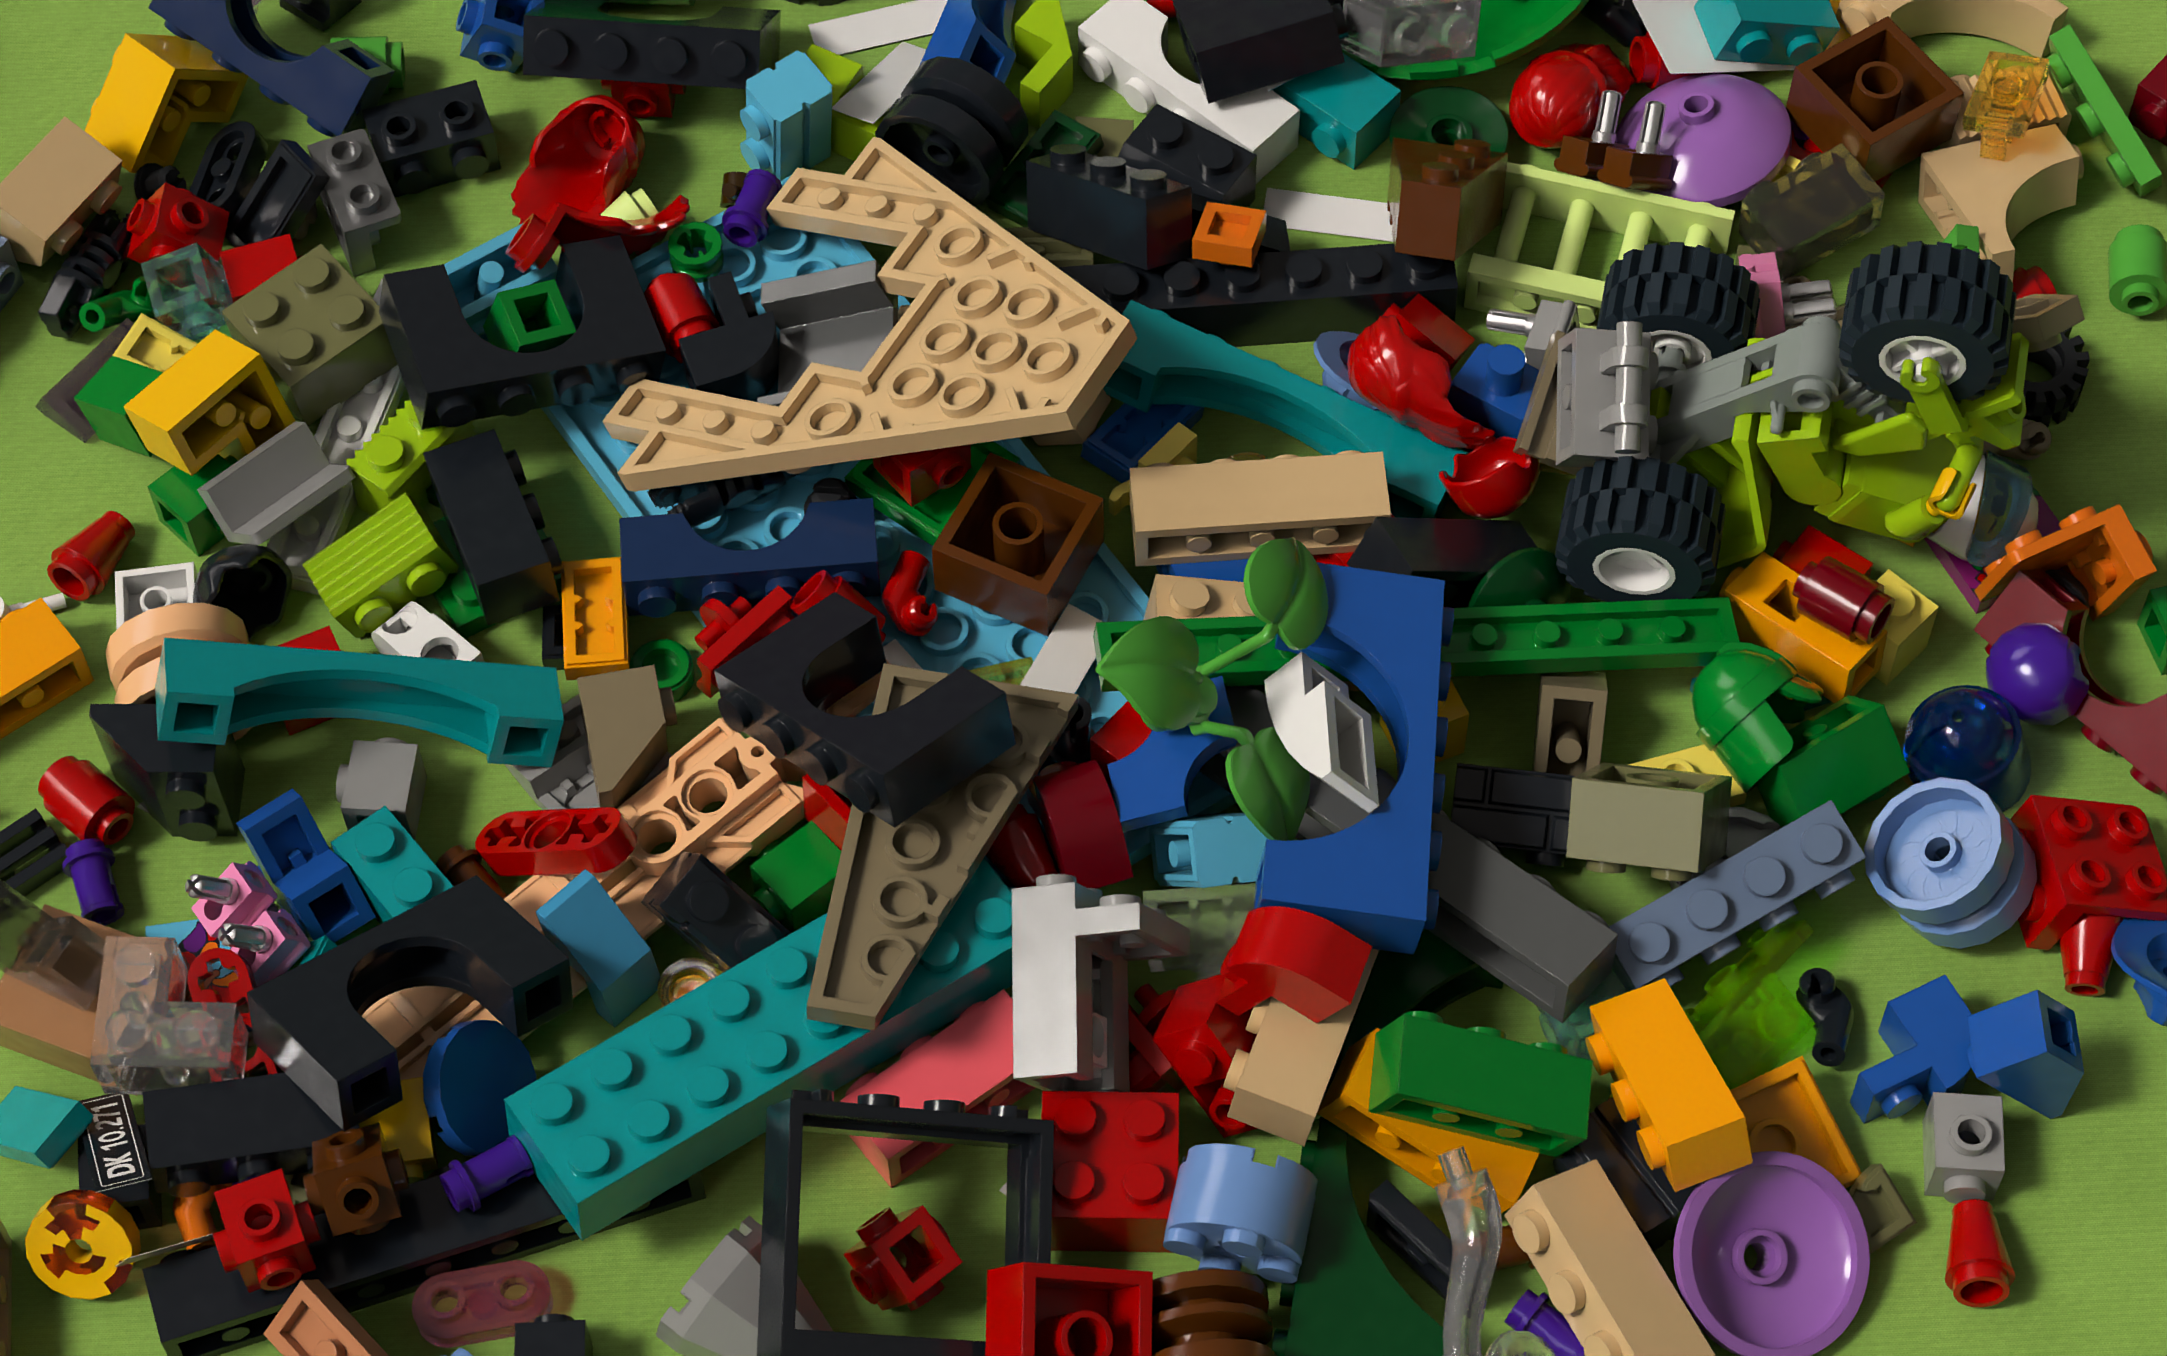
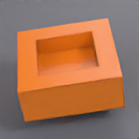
[1192,201,1267,268]

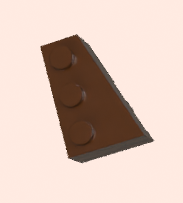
[1387,137,1508,261]

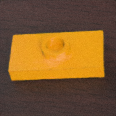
[561,557,630,680]

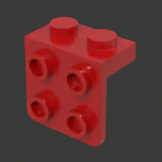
[2011,795,2167,950]

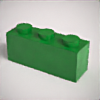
[1368,1011,1593,1157]

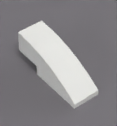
[1264,652,1379,813]

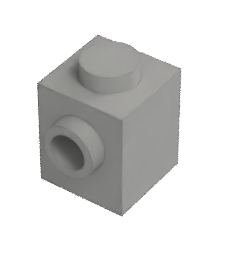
[336,737,427,840]
[1922,1092,2005,1204]

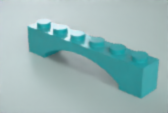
[1103,300,1467,518]
[155,638,564,768]

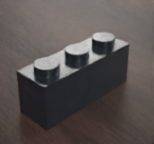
[1026,144,1192,270]
[423,429,564,626]
[1347,517,1538,608]
[142,1072,360,1197]

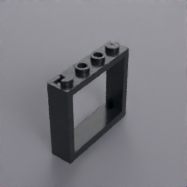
[757,1089,1054,1356]

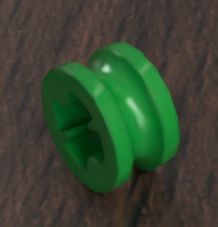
[668,222,724,283]

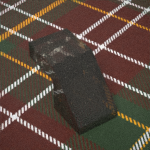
[0,879,124,1011]

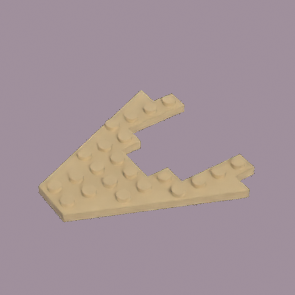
[602,137,1138,492]

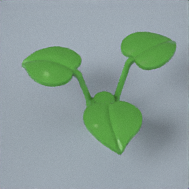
[1095,537,1328,841]

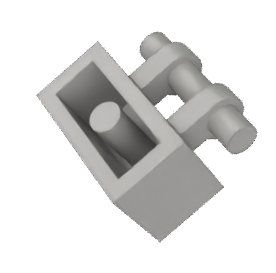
[1556,321,1659,467]

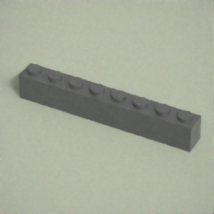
[1199,685,1618,1024]

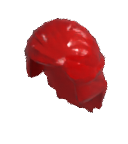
[1509,43,1635,149]
[511,95,646,224]
[1347,315,1496,450]

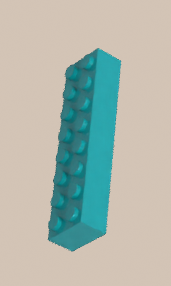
[504,858,1012,1241]

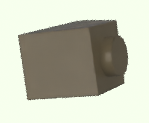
[577,665,677,808]
[1532,671,1608,776]

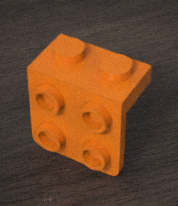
[1974,504,2157,621]

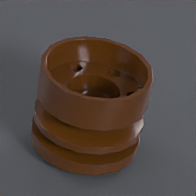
[1152,1269,1277,1356]

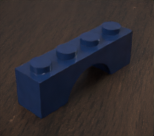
[148,0,395,137]
[619,498,881,618]

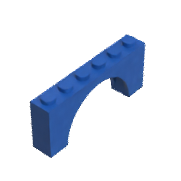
[1254,562,1454,954]

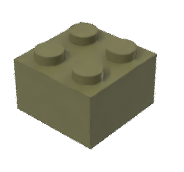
[221,244,398,426]
[1566,762,1732,881]

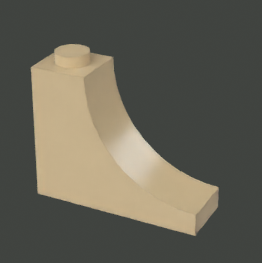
[1836,0,2069,60]
[1918,124,2084,283]

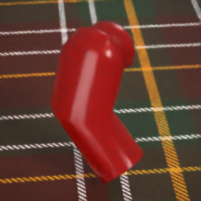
[881,550,939,636]

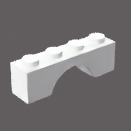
[1078,0,1300,184]

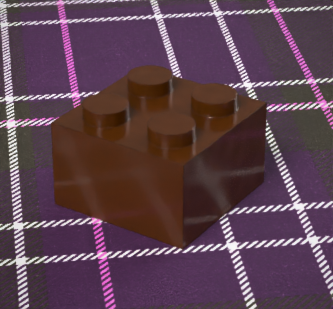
[1786,16,1964,190]
[932,453,1104,636]

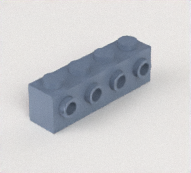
[1609,800,1866,993]

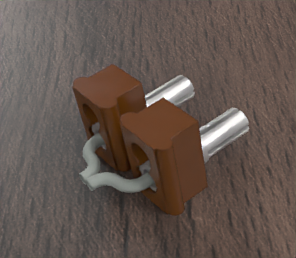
[1554,90,1673,192]

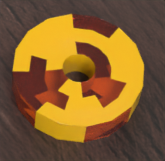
[25,1189,141,1300]

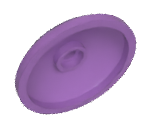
[1615,73,1792,207]
[1673,1151,1870,1356]

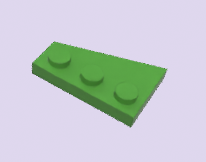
[2045,24,2162,197]

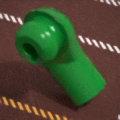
[79,276,166,332]

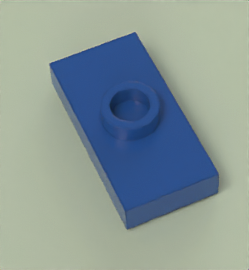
[1081,403,1204,483]

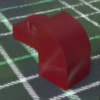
[1026,760,1134,889]

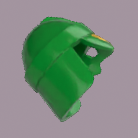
[1692,641,1824,793]

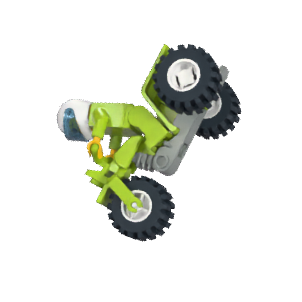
[1555,241,2038,602]

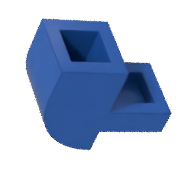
[236,788,376,943]
[1850,975,1972,1124]

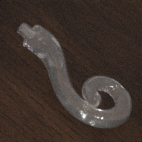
[1434,1146,1556,1356]

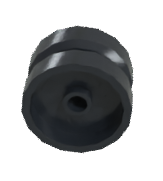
[875,56,1029,207]

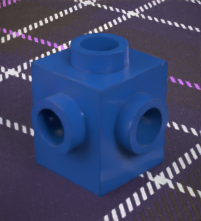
[456,0,544,73]

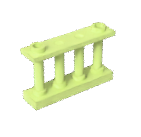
[1463,162,1735,329]

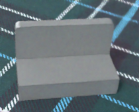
[197,421,356,545]

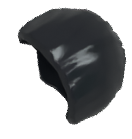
[193,544,293,643]

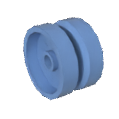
[1864,777,2037,949]

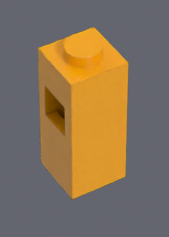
[1719,551,1888,703]

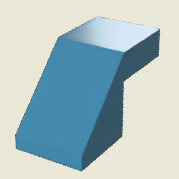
[536,869,663,1028]

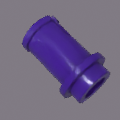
[722,169,782,248]
[62,838,124,925]
[439,1135,534,1212]
[1504,1289,1585,1356]

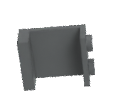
[757,260,898,407]

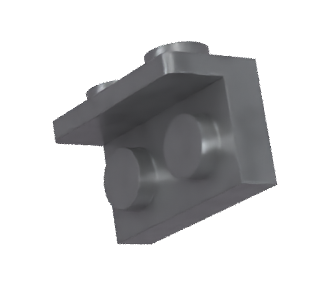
[307,129,402,277]

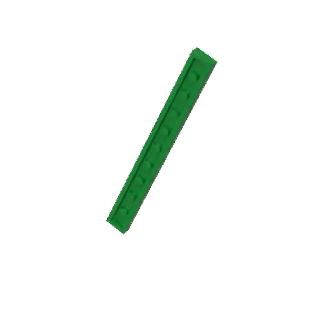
[1093,597,1740,692]

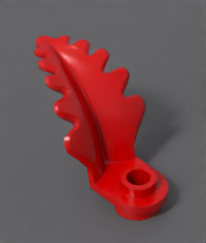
[505,195,690,273]

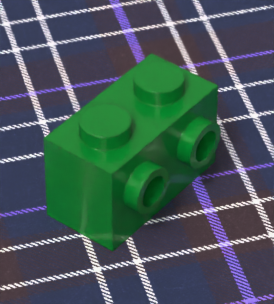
[1756,695,1910,827]

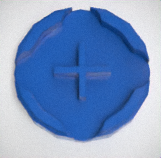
[423,1020,536,1156]

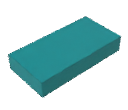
[0,1086,94,1169]

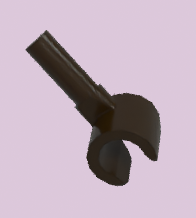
[720,172,747,208]

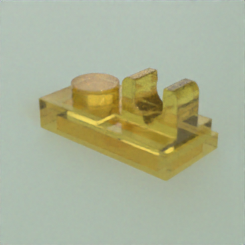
[1963,51,2049,161]

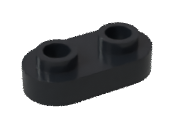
[189,121,268,226]

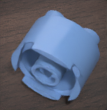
[1163,1143,1318,1283]

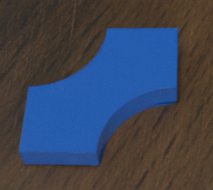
[1107,676,1239,832]

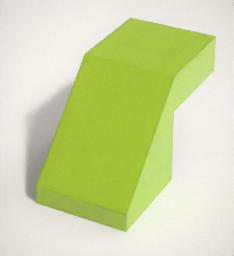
[1014,0,1073,129]
[806,44,884,161]

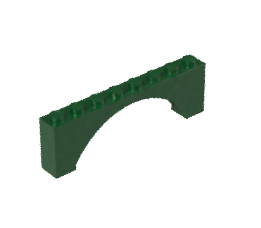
[1272,929,1503,1356]

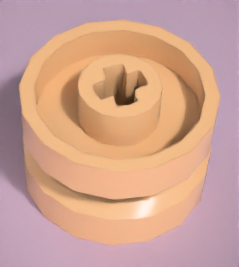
[105,603,252,741]

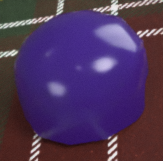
[1986,623,2089,725]

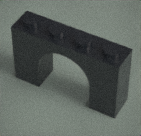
[523,0,781,89]
[379,235,666,430]
[714,592,1016,828]
[247,875,574,1132]

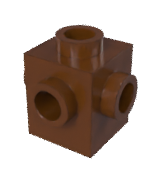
[303,1122,410,1237]

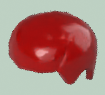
[1439,436,1541,520]

